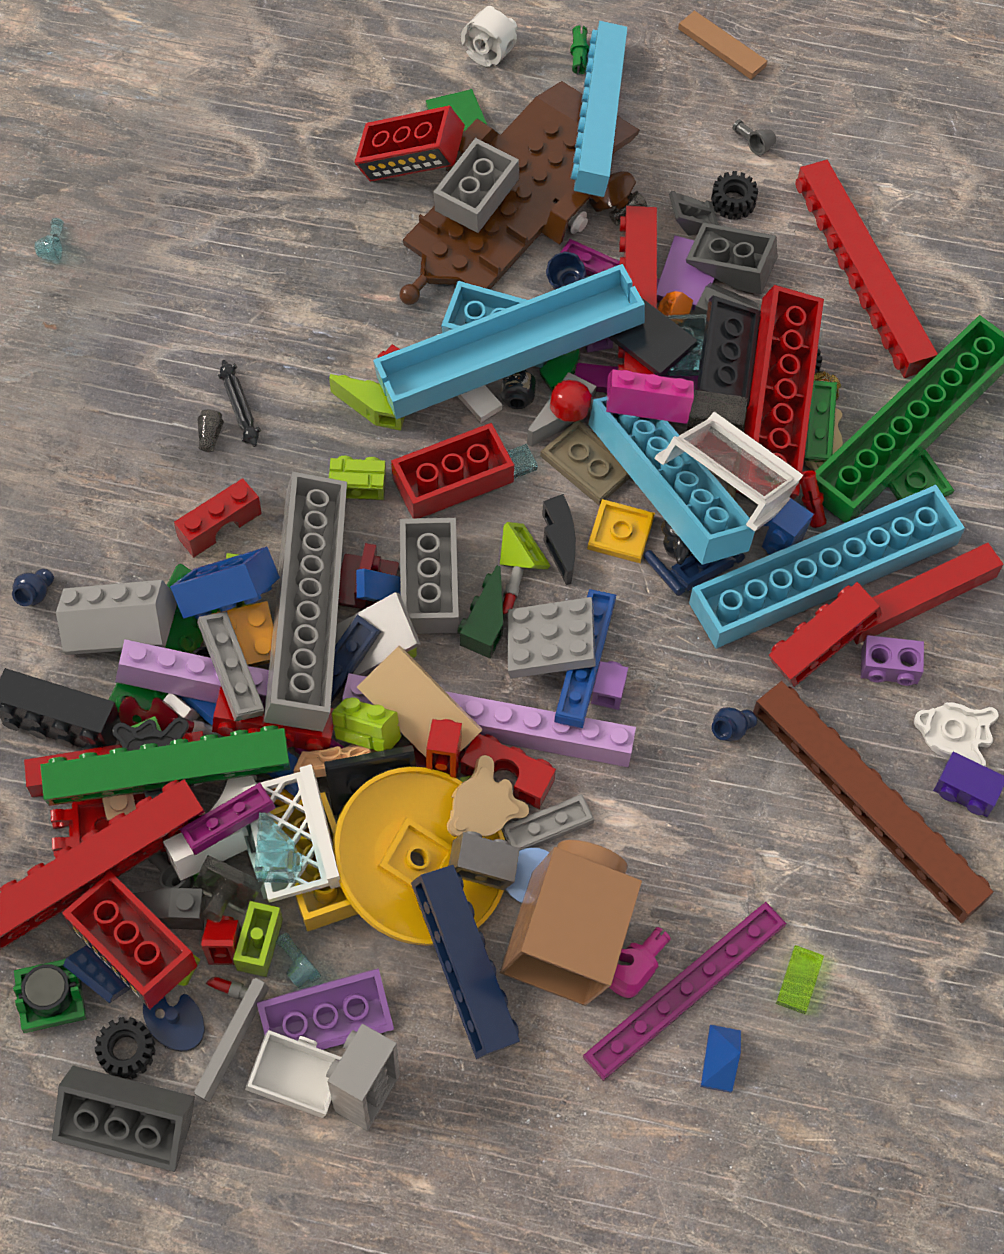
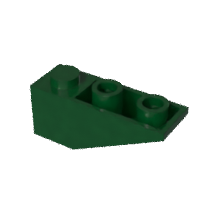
[457,565,503,659]

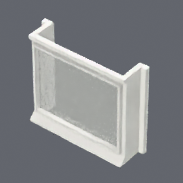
[654,412,803,531]

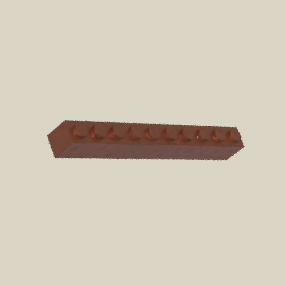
[753,681,994,924]

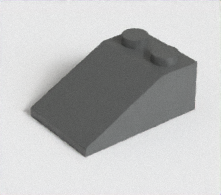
[686,222,778,294]

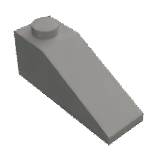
[527,372,597,447]

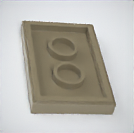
[540,421,631,505]

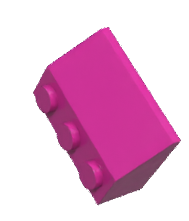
[606,369,694,424]

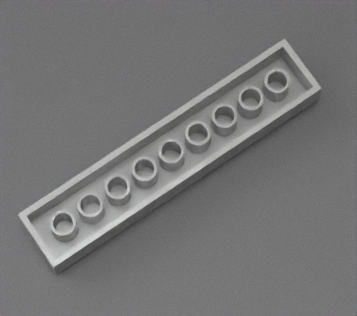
[264,471,347,732]

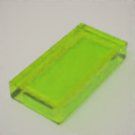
[775,945,824,1014]

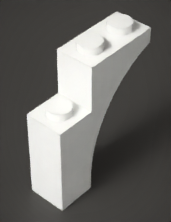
[163,775,257,880]

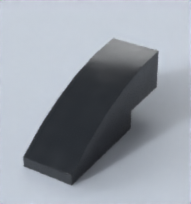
[542,494,576,585]

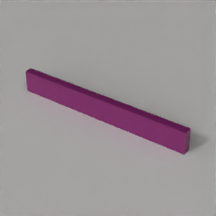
[583,902,787,1081]

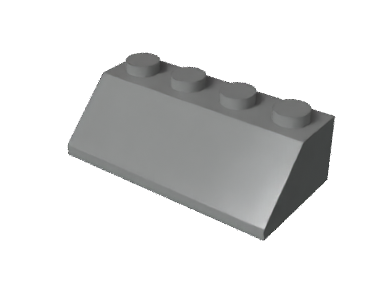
[56,580,177,655]

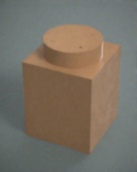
[499,840,642,1006]

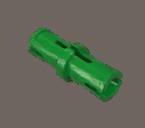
[570,25,589,74]

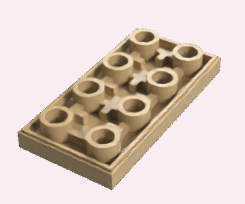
[357,645,482,757]

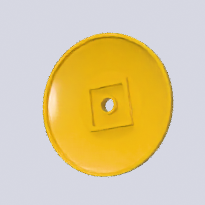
[333,767,505,946]

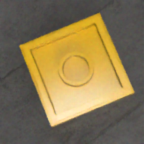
[587,499,655,563]

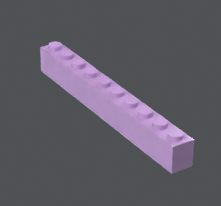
[342,673,636,767]

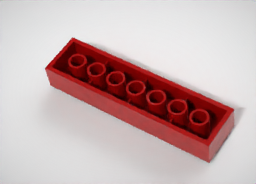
[736,285,824,500]
[0,779,206,950]

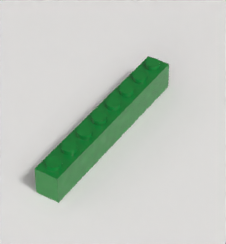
[40,725,291,806]

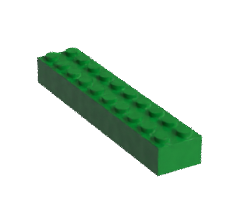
[815,315,1004,523]

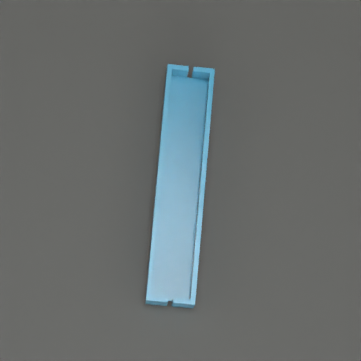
[373,264,645,419]

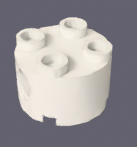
[461,6,517,67]

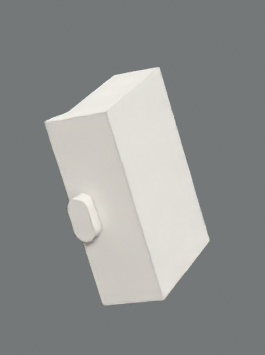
[245,1030,342,1118]

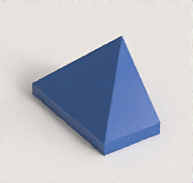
[700,1024,741,1093]

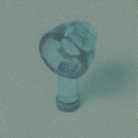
[35,218,64,260]
[276,933,322,988]

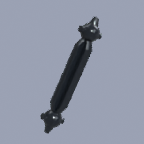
[218,360,261,447]

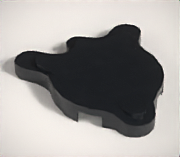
[112,717,189,799]

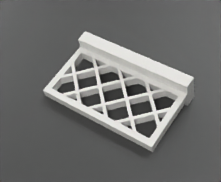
[242,765,341,903]

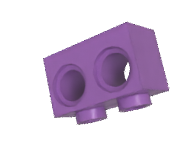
[861,635,924,686]

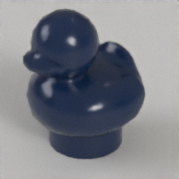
[12,568,54,606]
[712,707,758,742]

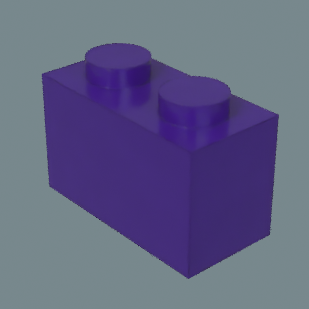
[933,751,1004,817]

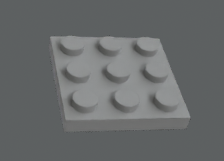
[508,597,596,679]

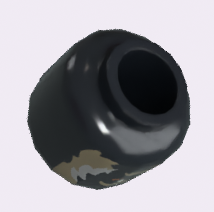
[500,370,536,409]

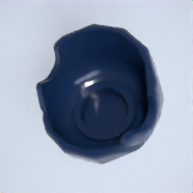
[546,251,587,290]

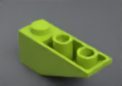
[329,374,405,431]

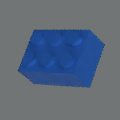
[170,546,280,619]

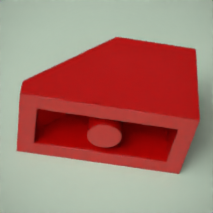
[426,719,462,778]
[201,916,242,965]

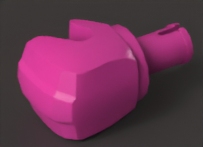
[609,927,671,998]

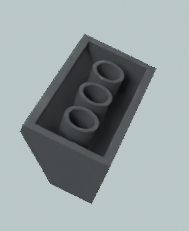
[52,1066,195,1172]

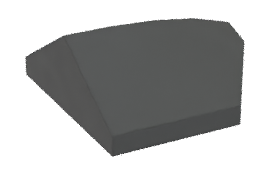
[669,191,719,236]

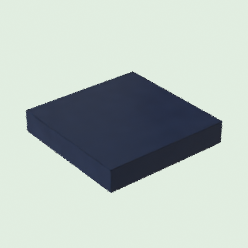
[63,945,130,1003]

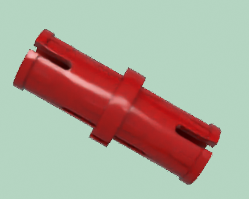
[800,470,827,528]

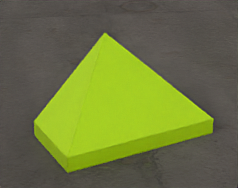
[500,522,551,569]

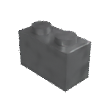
[449,831,520,890]

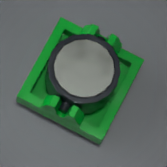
[13,959,87,1033]

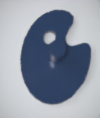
[143,994,205,1052]

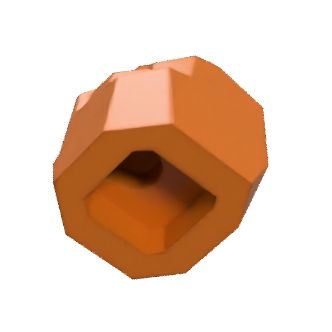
[657,291,693,326]

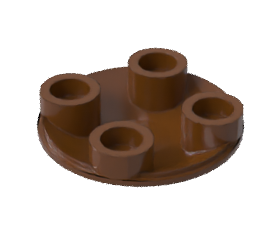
[589,171,636,212]

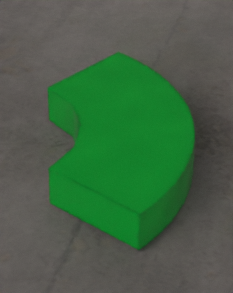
[539,348,580,392]

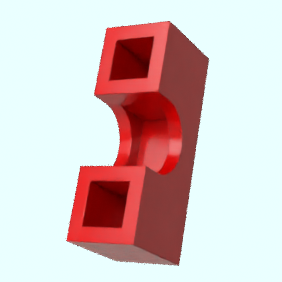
[174,478,262,558]
[460,734,556,810]

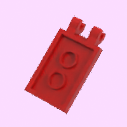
[50,794,166,855]

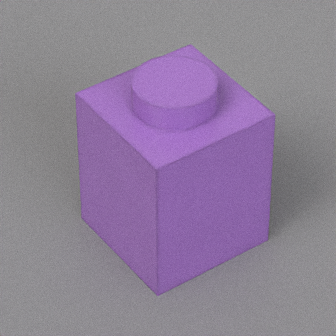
[591,661,628,710]

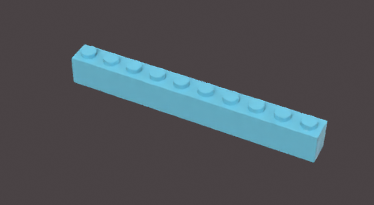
[571,21,627,197]

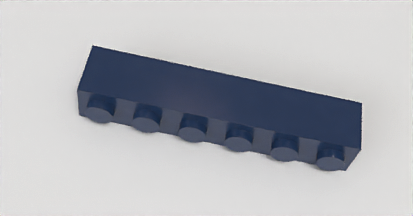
[411,865,520,1059]

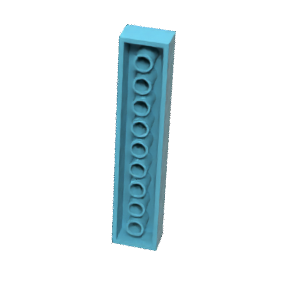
[689,485,965,649]

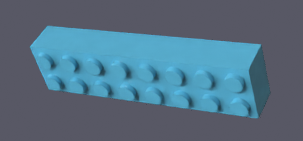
[588,396,755,565]

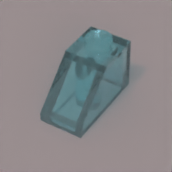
[254,812,302,883]

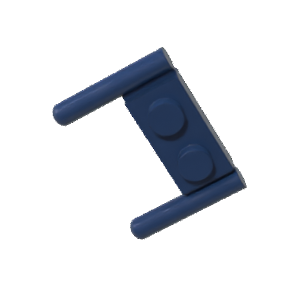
[643,550,745,596]

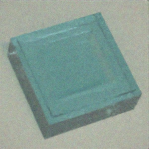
[507,444,538,479]

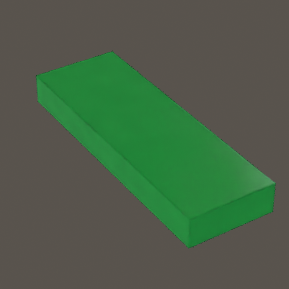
[804,381,837,462]

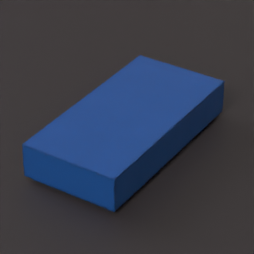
[356,568,401,602]

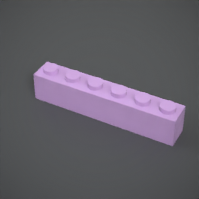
[115,639,269,713]

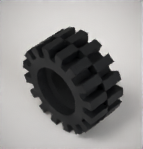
[711,171,758,220]
[95,1017,156,1079]

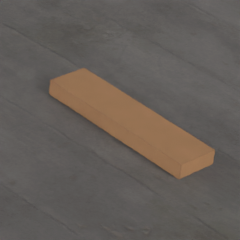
[678,10,767,79]

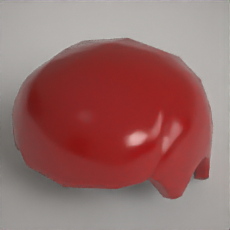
[550,379,592,422]

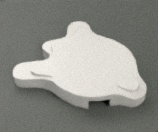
[914,702,999,767]

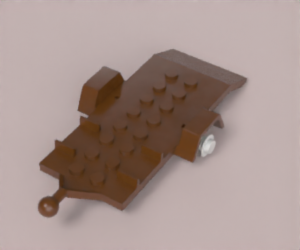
[399,81,640,305]

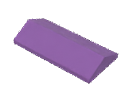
[257,968,394,1050]

